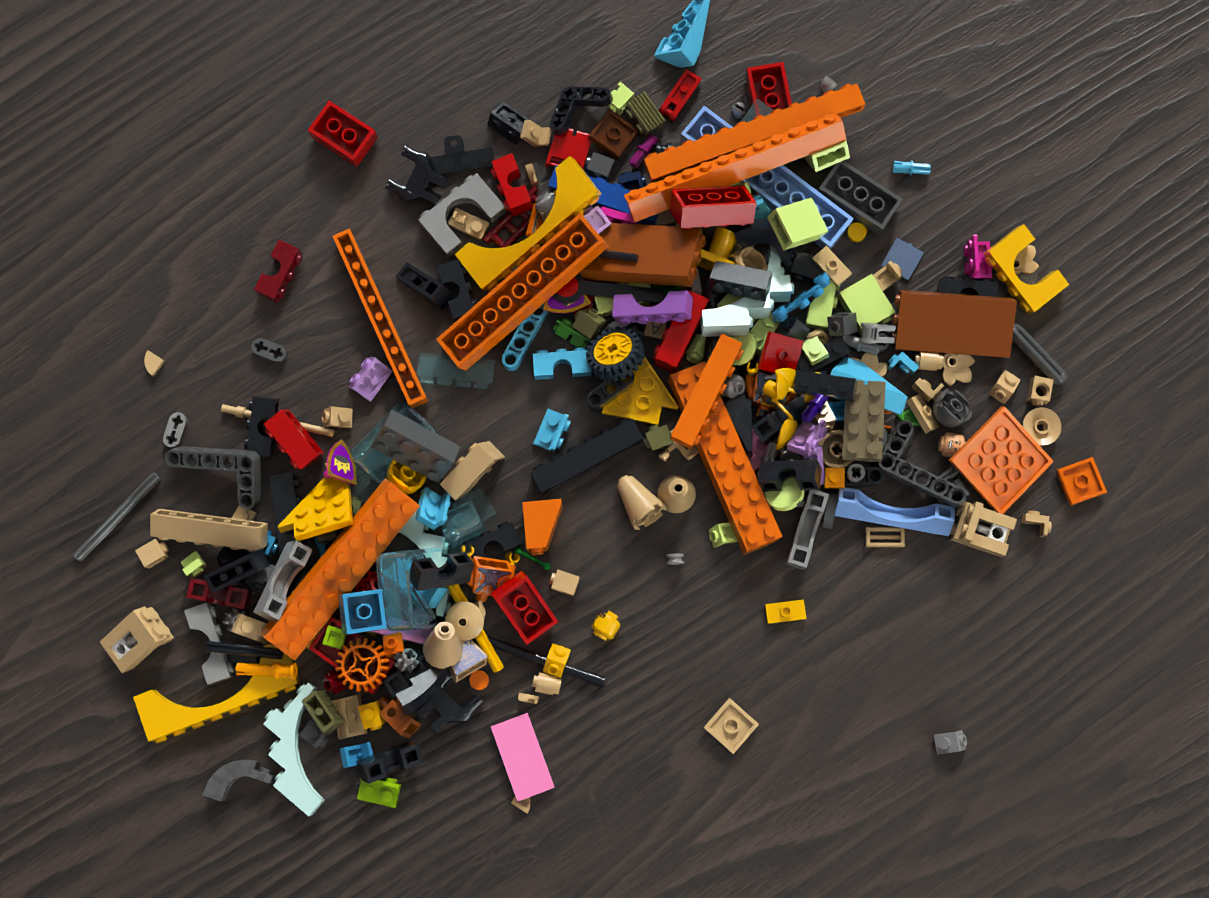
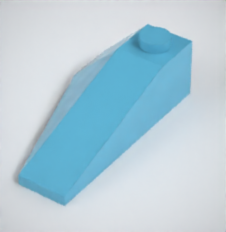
[654,0,710,68]

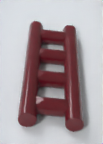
[482,186,539,248]

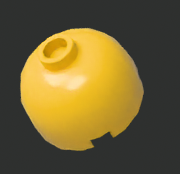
[386,459,426,495]

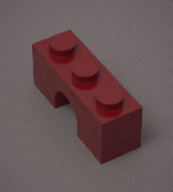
[254,239,303,303]
[186,578,253,611]

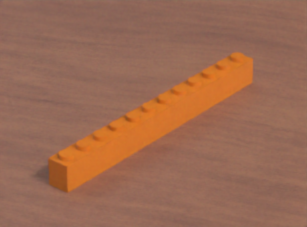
[644,84,865,183]
[624,113,846,223]

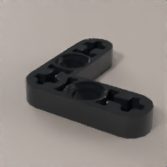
[550,86,613,135]

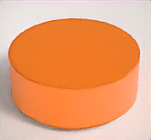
[469,670,489,690]

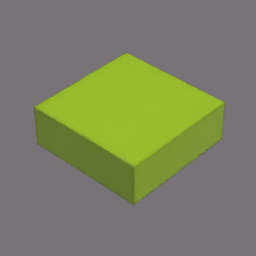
[323,625,347,650]

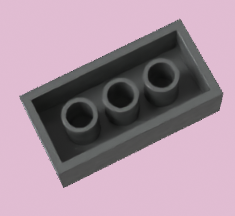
[818,161,903,235]
[370,410,460,483]

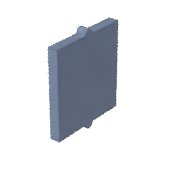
[881,238,924,281]

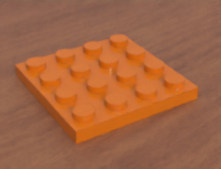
[949,406,1054,514]

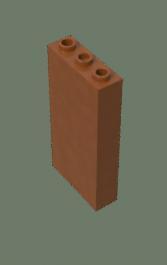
[580,223,705,287]
[891,290,1017,358]

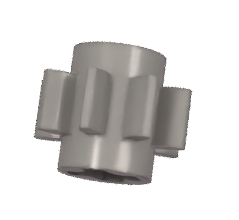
[222,608,245,632]
[393,648,419,673]

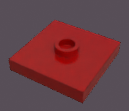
[758,331,804,373]

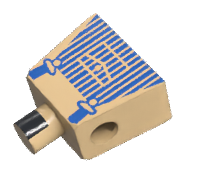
[448,640,488,683]

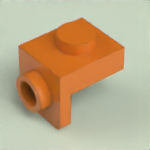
[383,632,404,660]

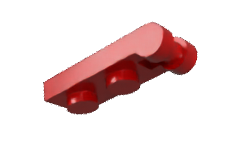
[659,69,702,122]

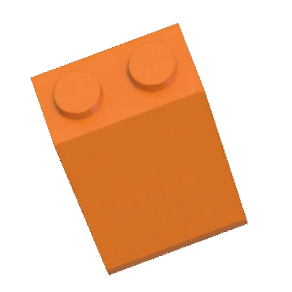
[522,499,563,556]

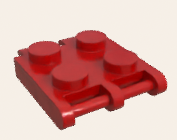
[545,128,592,169]

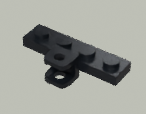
[431,135,495,175]

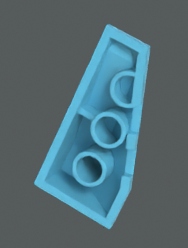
[830,357,908,415]

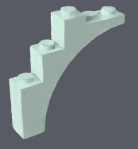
[700,245,794,337]
[399,511,451,618]
[263,683,325,816]

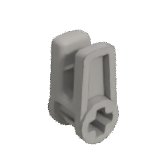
[859,322,896,344]

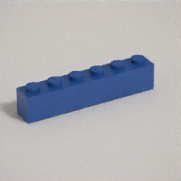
[548,165,660,225]

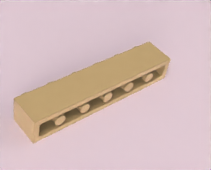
[150,509,268,552]

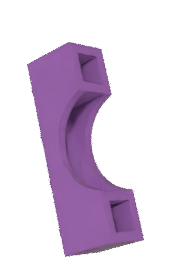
[612,291,693,325]

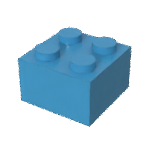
[338,589,387,635]

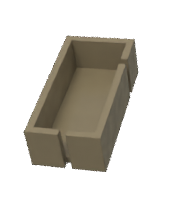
[842,380,886,462]

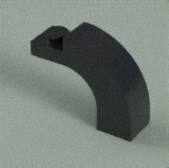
[734,219,795,268]

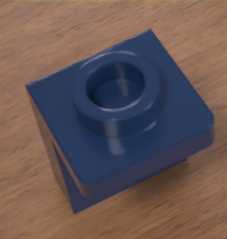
[618,171,647,189]

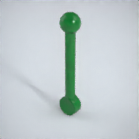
[515,547,551,570]

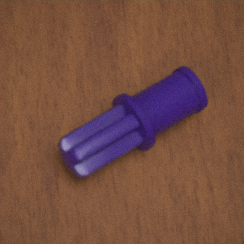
[801,395,830,423]

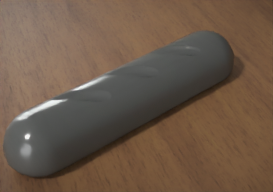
[1012,324,1067,385]

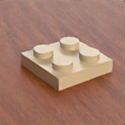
[703,698,759,754]

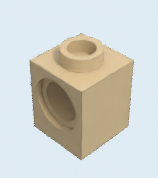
[1026,376,1054,407]
[135,539,169,569]
[549,569,580,597]

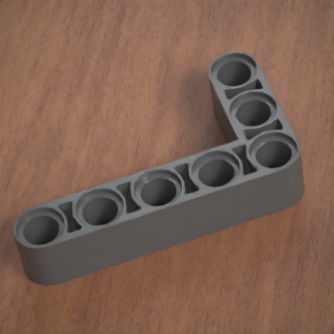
[878,420,967,508]
[164,446,262,510]

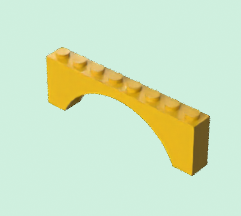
[455,156,602,291]
[133,643,301,744]

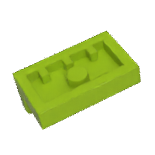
[357,777,401,808]

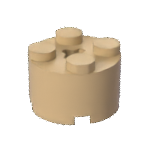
[818,430,852,469]

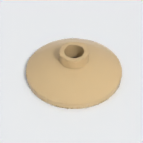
[1023,407,1061,446]
[445,601,484,641]

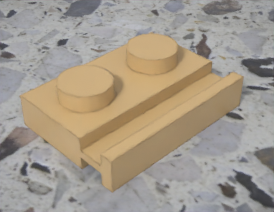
[332,695,367,739]

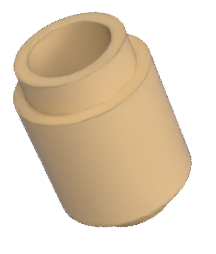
[914,351,943,371]
[532,672,562,695]

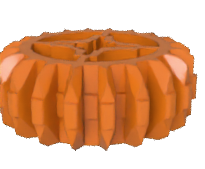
[335,638,389,692]

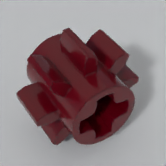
[323,669,346,695]

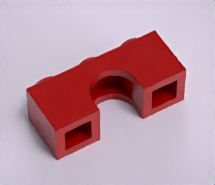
[491,153,533,217]

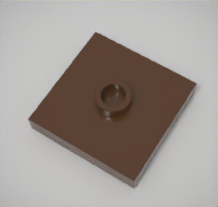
[588,109,639,160]

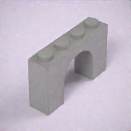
[418,173,506,258]

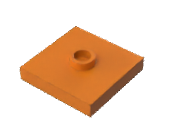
[1055,457,1107,506]

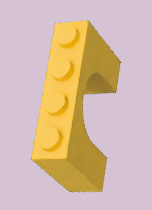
[983,224,1069,314]

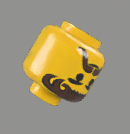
[591,611,621,641]

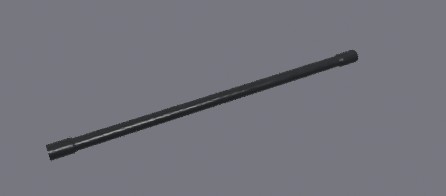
[350,590,606,688]

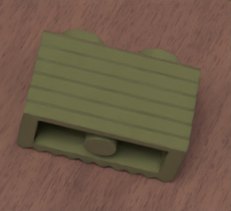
[625,91,666,138]
[301,691,345,733]

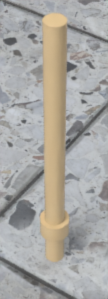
[221,404,334,437]

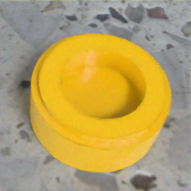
[847,222,867,242]

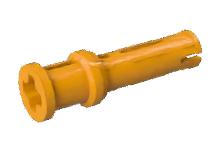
[236,662,298,680]

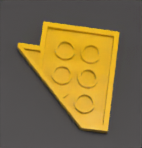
[602,357,678,425]
[278,477,353,541]

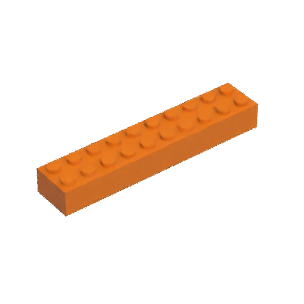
[436,213,609,371]
[668,362,783,555]
[260,478,420,660]

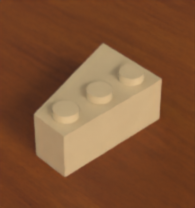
[440,441,505,501]

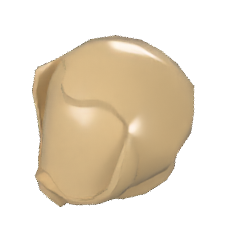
[728,247,768,270]

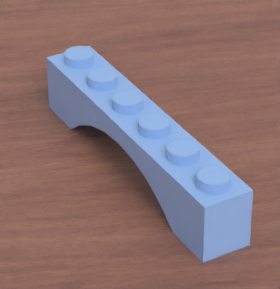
[835,487,955,536]

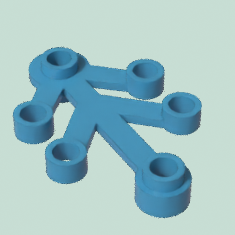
[771,272,831,323]

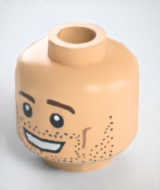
[938,432,966,458]

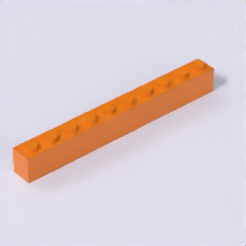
[332,228,429,410]

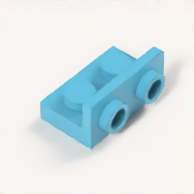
[533,409,571,453]
[415,487,451,530]

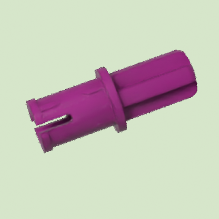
[629,134,659,168]

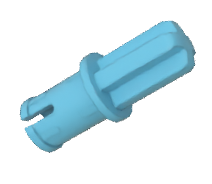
[893,160,931,176]

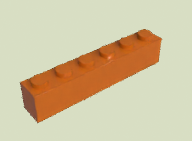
[670,334,744,449]

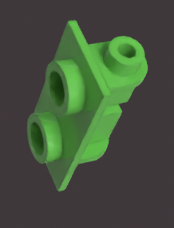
[553,317,593,348]

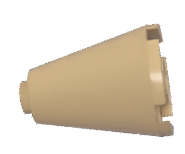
[617,475,666,530]
[658,475,696,513]
[423,622,463,669]

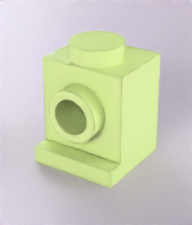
[606,82,634,115]

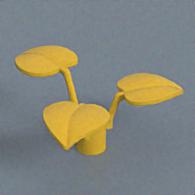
[763,368,821,450]

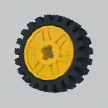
[586,326,645,382]

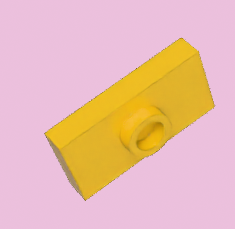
[765,599,806,624]

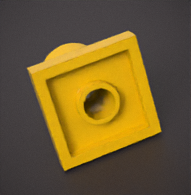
[697,227,738,272]

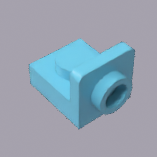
[887,352,919,376]

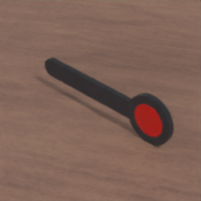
[552,273,664,304]

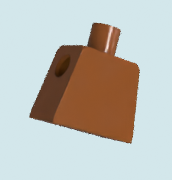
[379,696,422,739]

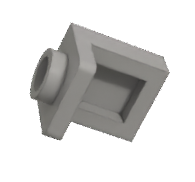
[934,730,967,755]

